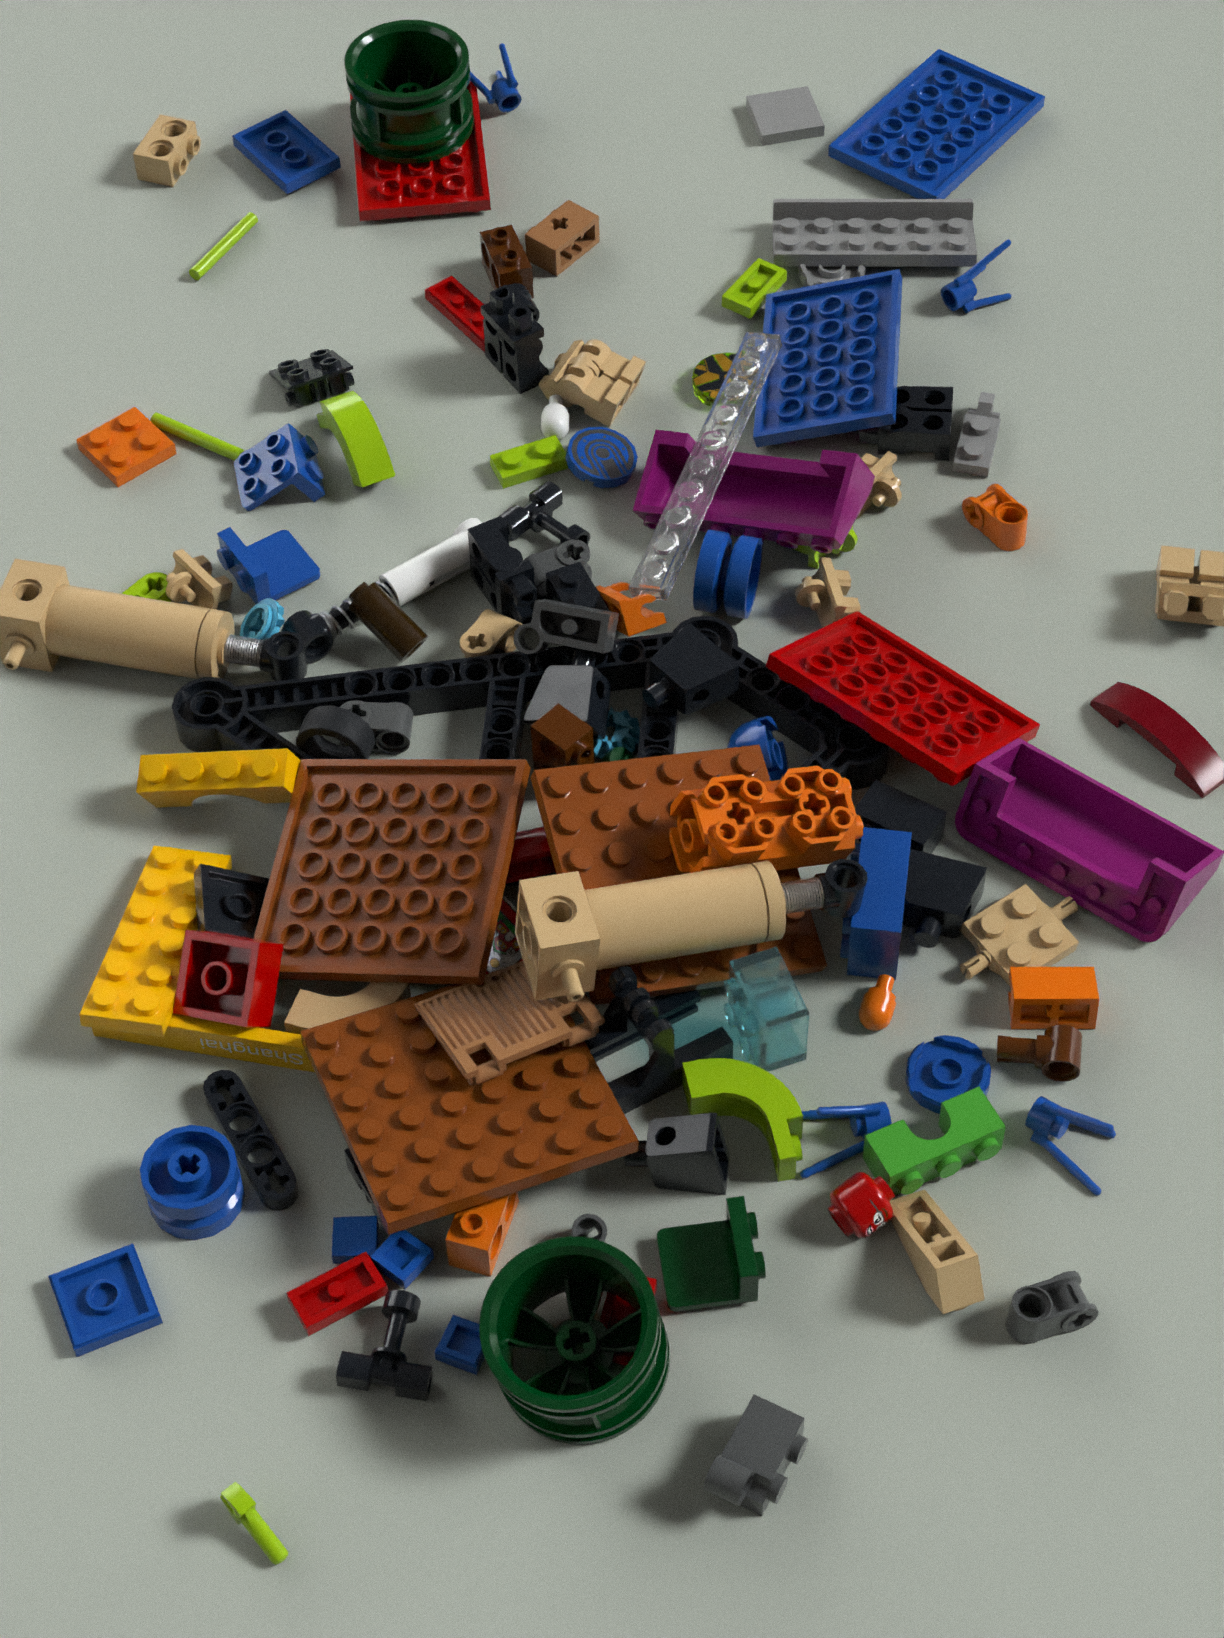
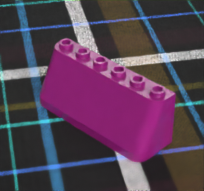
[632,429,875,553]
[955,738,1224,942]

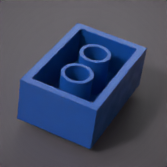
[840,827,912,980]

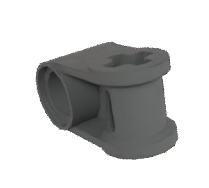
[523,540,592,600]
[340,700,414,754]
[1005,1271,1099,1344]

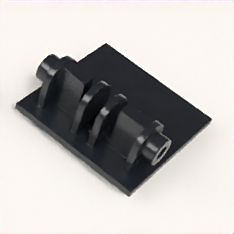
[269,349,355,408]

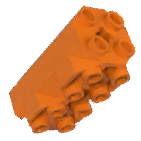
[669,766,863,873]

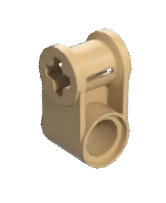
[460,609,523,658]

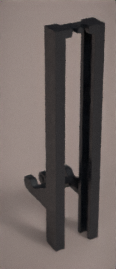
[344,965,733,1234]

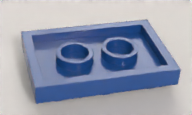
[232,110,341,194]

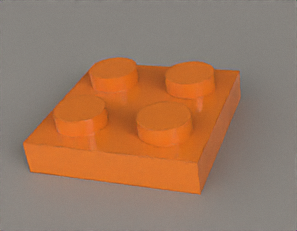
[76,407,177,487]

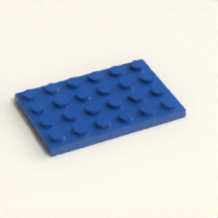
[828,49,1045,199]
[753,269,903,447]

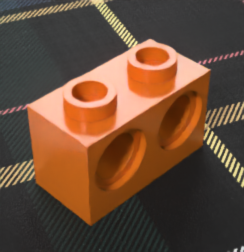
[445,1192,519,1277]

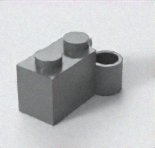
[514,599,619,654]
[703,1394,808,1516]

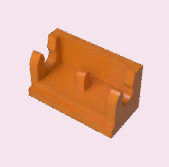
[596,582,666,637]
[1008,967,1099,1029]

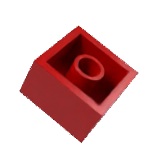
[173,930,284,1027]

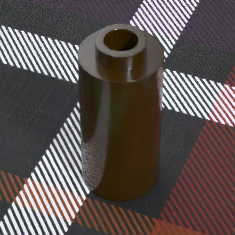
[348,582,428,663]

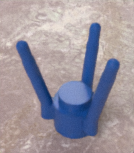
[470,43,522,112]
[941,239,1011,313]
[1025,1096,1116,1195]
[800,1101,892,1179]

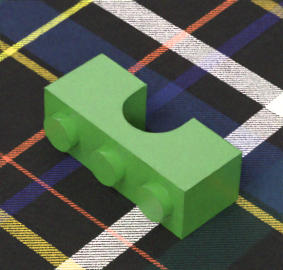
[862,1086,1006,1196]

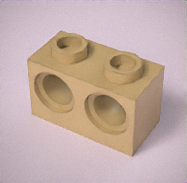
[133,114,201,187]

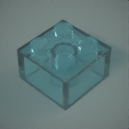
[724,946,809,1072]

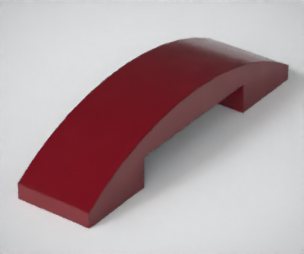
[1090,682,1224,798]

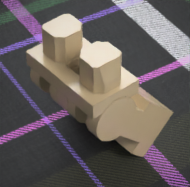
[539,339,646,427]
[1155,545,1224,626]

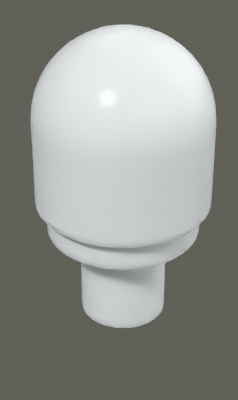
[541,395,569,440]

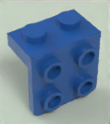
[234,423,325,511]
[217,527,321,604]

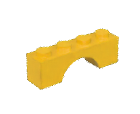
[136,748,301,808]

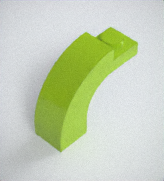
[316,391,396,488]
[682,1058,803,1182]

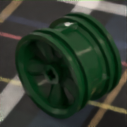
[344,20,474,164]
[479,1236,670,1445]

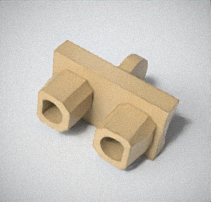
[857,451,902,519]
[166,549,233,610]
[795,557,861,628]

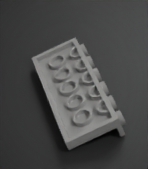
[772,199,977,267]

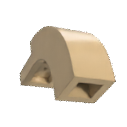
[284,982,411,1034]

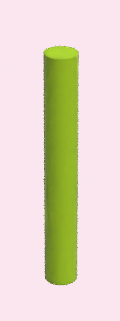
[189,212,258,280]
[150,412,244,461]

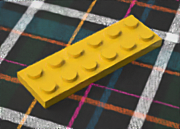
[79,845,232,1037]

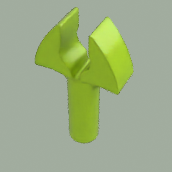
[220,1481,288,1565]

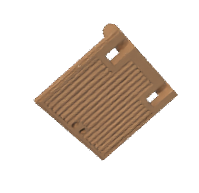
[414,961,605,1085]

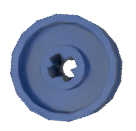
[693,529,763,619]
[140,1125,245,1240]

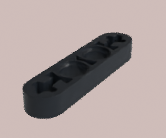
[203,1070,299,1211]

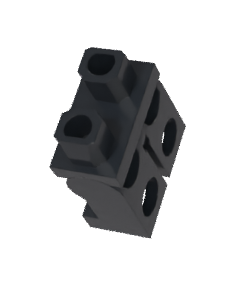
[481,285,549,394]
[859,386,953,461]
[468,516,537,624]

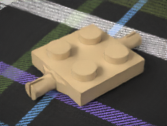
[960,884,1079,986]

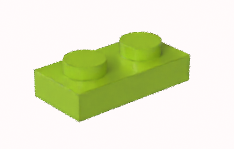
[722,258,787,319]
[490,435,568,489]

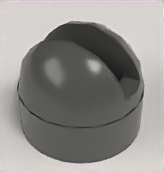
[570,1214,607,1242]

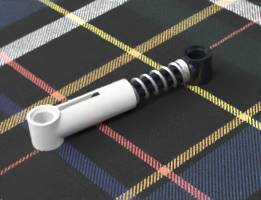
[282,518,482,663]

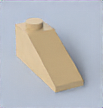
[889,1189,985,1314]

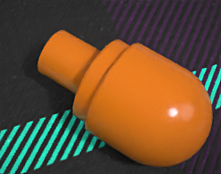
[859,974,896,1031]

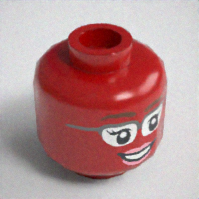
[827,1172,895,1238]

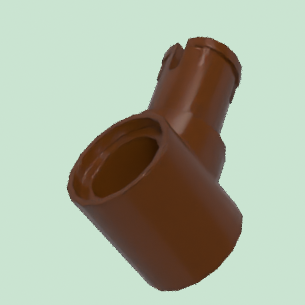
[997,1025,1082,1082]

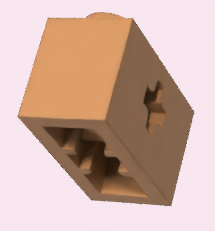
[525,200,600,277]

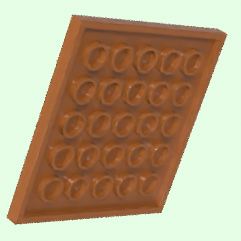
[530,745,827,1005]
[253,759,531,985]
[300,970,639,1235]

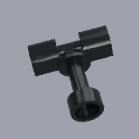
[500,481,590,555]
[336,1290,433,1401]

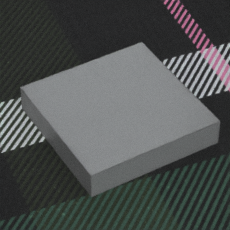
[746,86,825,146]

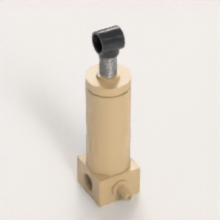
[0,559,308,681]
[515,859,868,1002]

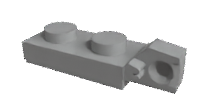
[952,392,1001,477]

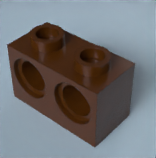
[480,225,534,298]
[531,703,594,770]

